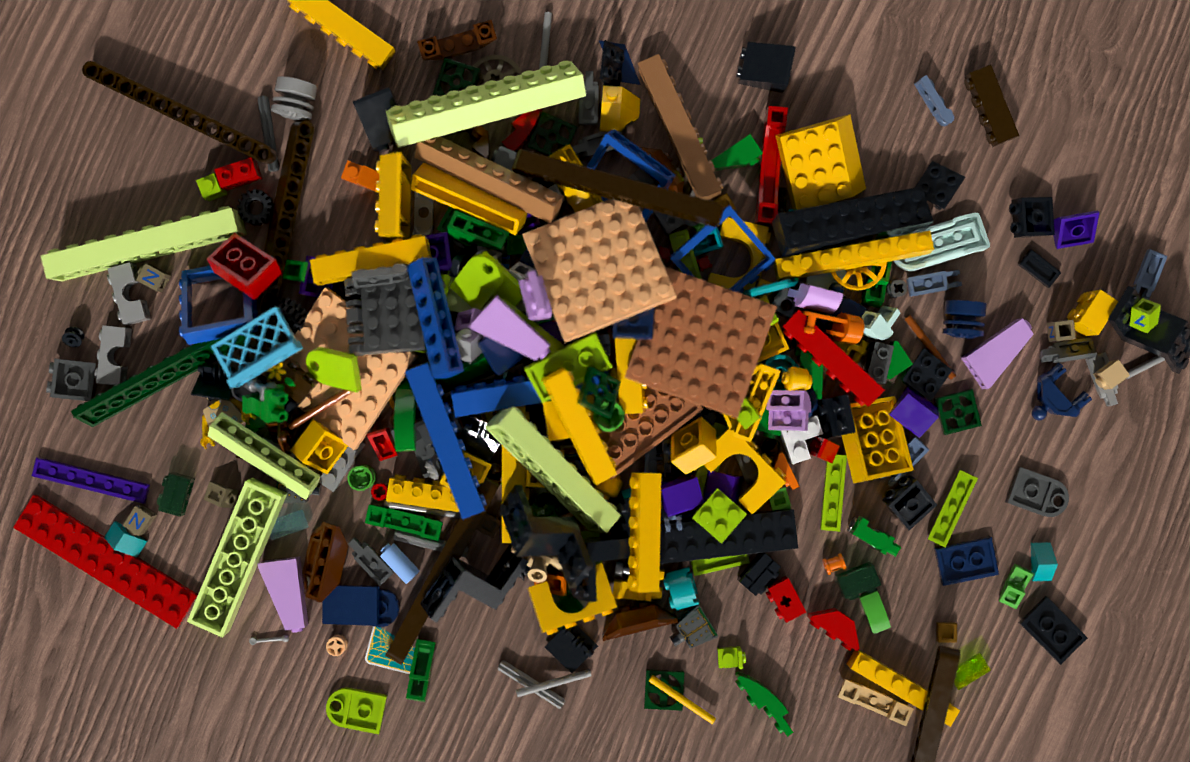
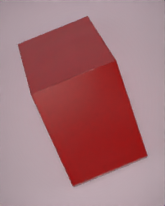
[367,427,398,461]
[808,436,840,463]

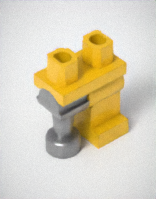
[613,561,665,601]

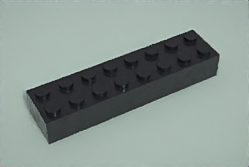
[772,186,934,258]
[660,509,798,564]

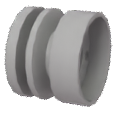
[271,76,317,120]

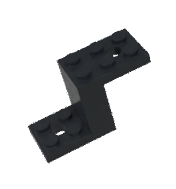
[1108,286,1190,374]
[500,485,593,589]
[570,497,631,602]
[420,544,529,623]

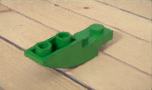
[735,672,794,737]

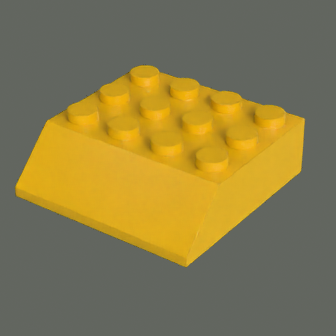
[775,114,866,210]
[375,153,412,241]

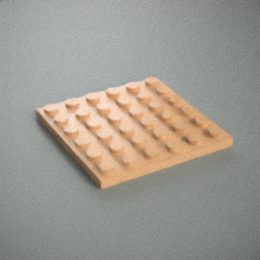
[522,199,676,343]
[266,287,418,450]

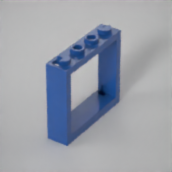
[587,129,676,223]
[669,205,775,293]
[179,266,258,345]

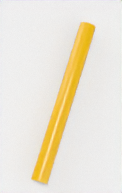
[648,675,716,724]

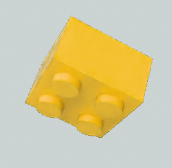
[1067,289,1118,336]
[671,417,717,474]
[290,419,348,474]

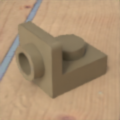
[203,481,239,508]

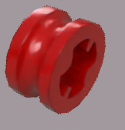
[371,483,388,501]

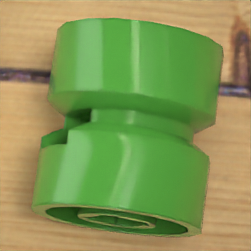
[347,464,377,491]

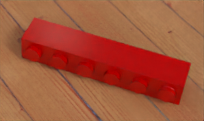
[782,310,885,407]

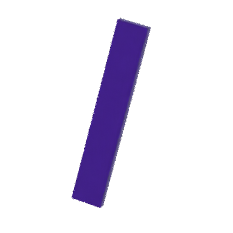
[32,457,150,504]

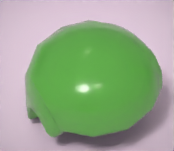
[593,400,625,432]

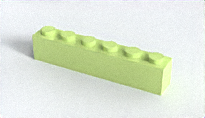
[208,412,321,500]

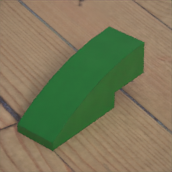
[861,261,892,308]
[406,639,436,702]

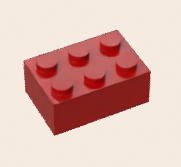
[207,233,282,300]

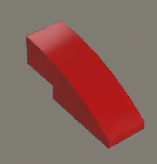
[502,108,543,152]

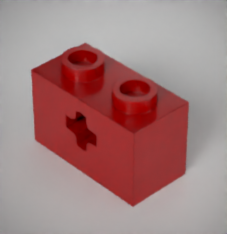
[214,157,263,191]
[765,576,806,623]

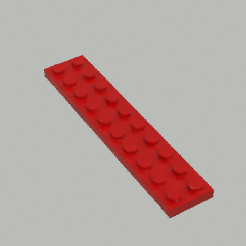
[13,494,198,629]

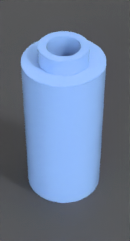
[380,543,420,584]

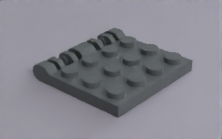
[344,276,425,356]

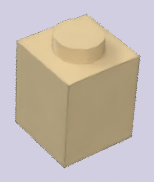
[1093,360,1130,390]

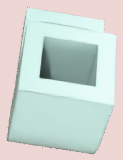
[861,306,900,340]

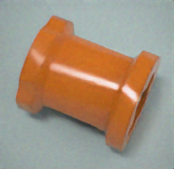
[822,553,846,575]

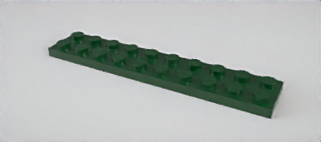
[71,332,256,427]

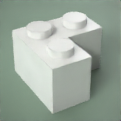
[780,415,823,464]

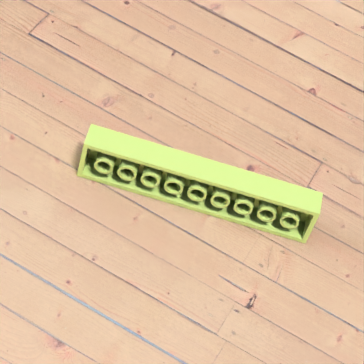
[385,61,586,147]
[41,206,247,282]

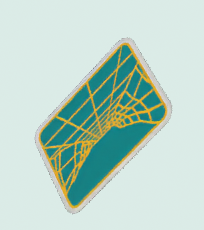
[365,626,415,674]

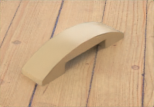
[837,679,914,726]

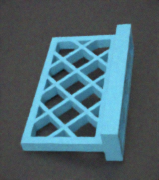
[211,306,303,388]

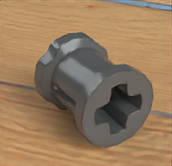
[886,280,907,298]

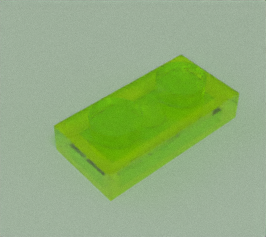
[954,653,991,690]

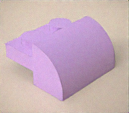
[518,271,552,321]
[787,283,843,314]
[766,390,811,431]

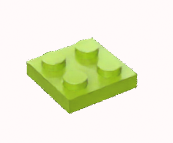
[692,488,747,543]

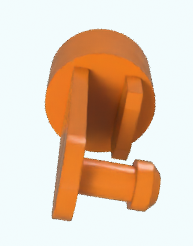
[803,311,864,345]

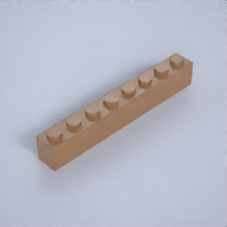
[638,54,723,201]
[414,136,563,224]

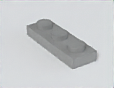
[319,441,366,492]

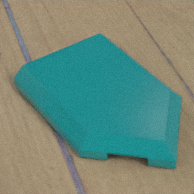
[741,277,799,297]

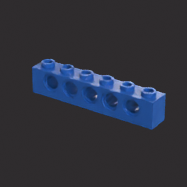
[407,257,464,379]

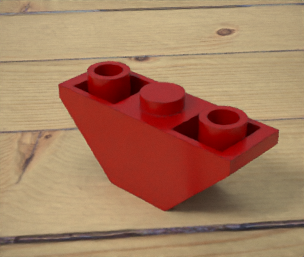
[807,608,860,652]

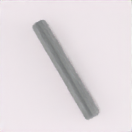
[393,530,468,557]
[498,660,565,709]

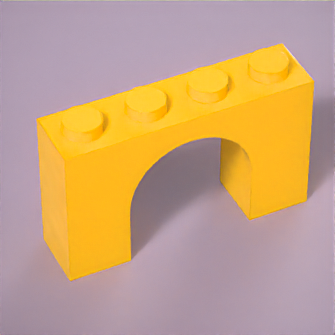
[707,217,771,298]
[704,427,786,514]
[527,563,617,635]

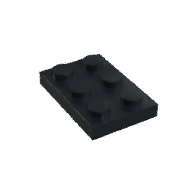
[1018,596,1088,665]

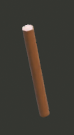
[904,315,957,380]
[288,389,353,430]

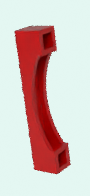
[755,106,788,226]

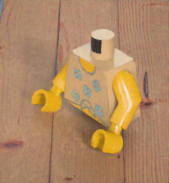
[200,397,257,449]

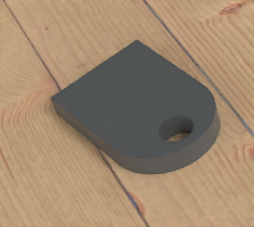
[1006,467,1069,517]

